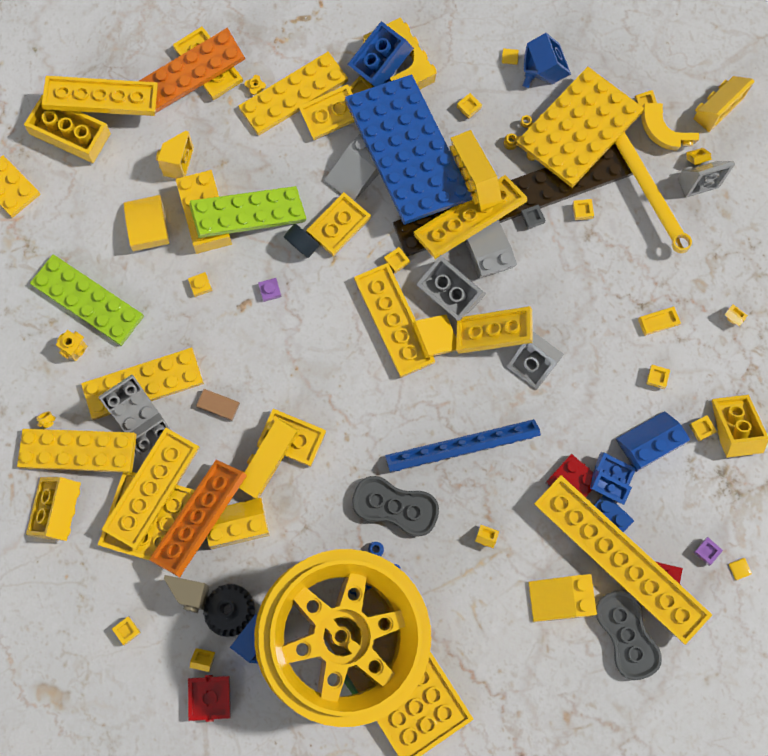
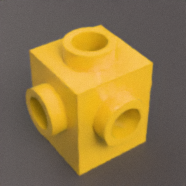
[56,330,88,361]

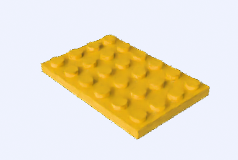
[516,66,644,188]

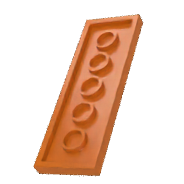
[139,28,245,113]
[149,460,247,578]

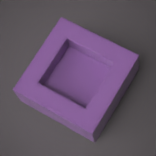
[258,278,282,302]
[693,537,723,566]

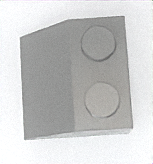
[506,332,564,389]

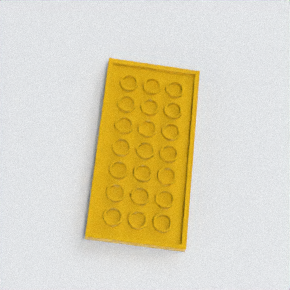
[324,588,474,756]

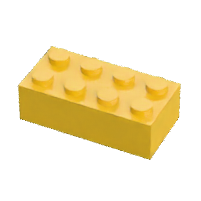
[24,95,111,163]
[449,130,502,211]
[176,170,232,254]

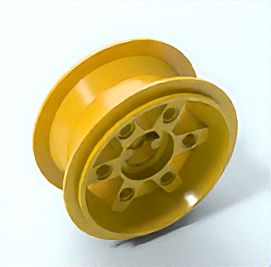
[254,549,431,727]

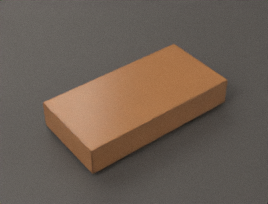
[196,389,240,421]

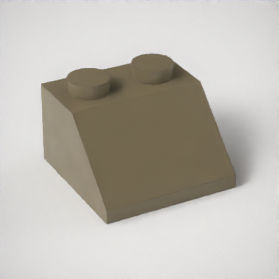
[164,575,210,613]

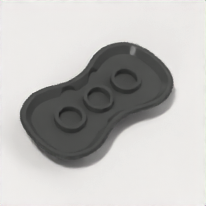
[352,476,439,536]
[596,590,662,680]

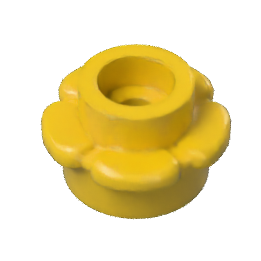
[36,411,56,428]

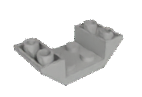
[98,375,171,455]

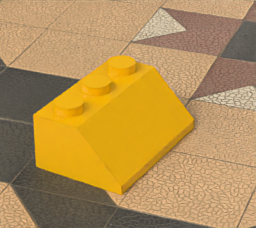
[693,76,755,132]
[26,477,81,541]
[207,497,270,549]

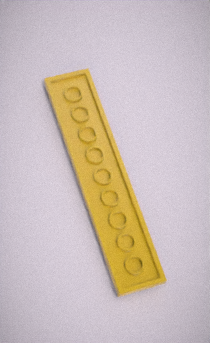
[534,475,712,645]

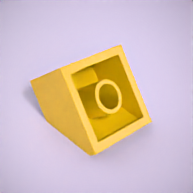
[156,131,194,179]

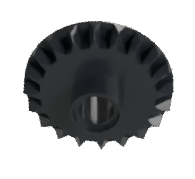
[203,584,255,637]

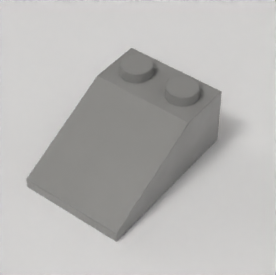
[324,134,380,201]
[678,161,735,198]
[465,220,517,279]

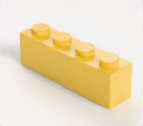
[239,418,300,499]

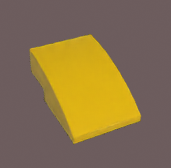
[124,195,170,252]

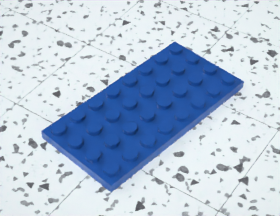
[345,74,472,225]

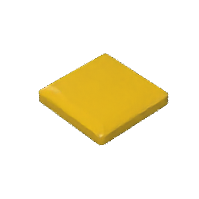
[502,48,519,65]
[728,558,752,581]

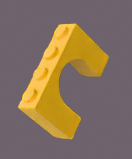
[363,17,437,90]

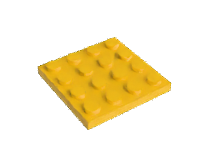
[98,472,195,561]

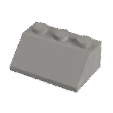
[416,255,486,321]

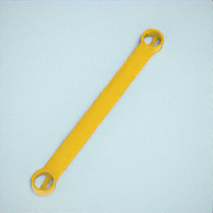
[615,132,692,253]

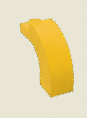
[641,103,699,151]

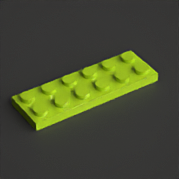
[189,186,307,238]
[30,254,144,346]

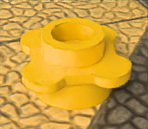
[244,75,266,95]

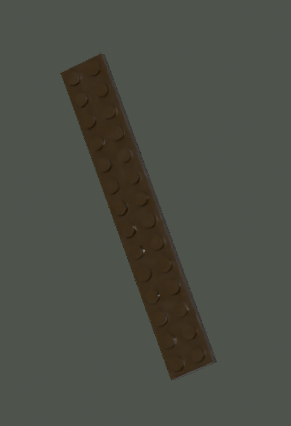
[393,143,633,257]

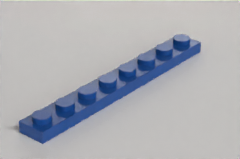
[385,419,541,472]

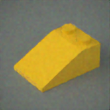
[711,395,768,458]
[528,574,597,622]

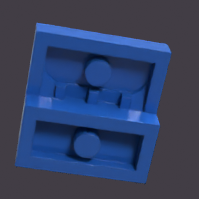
[590,452,636,505]

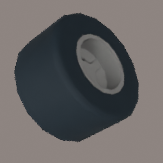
[284,224,319,258]

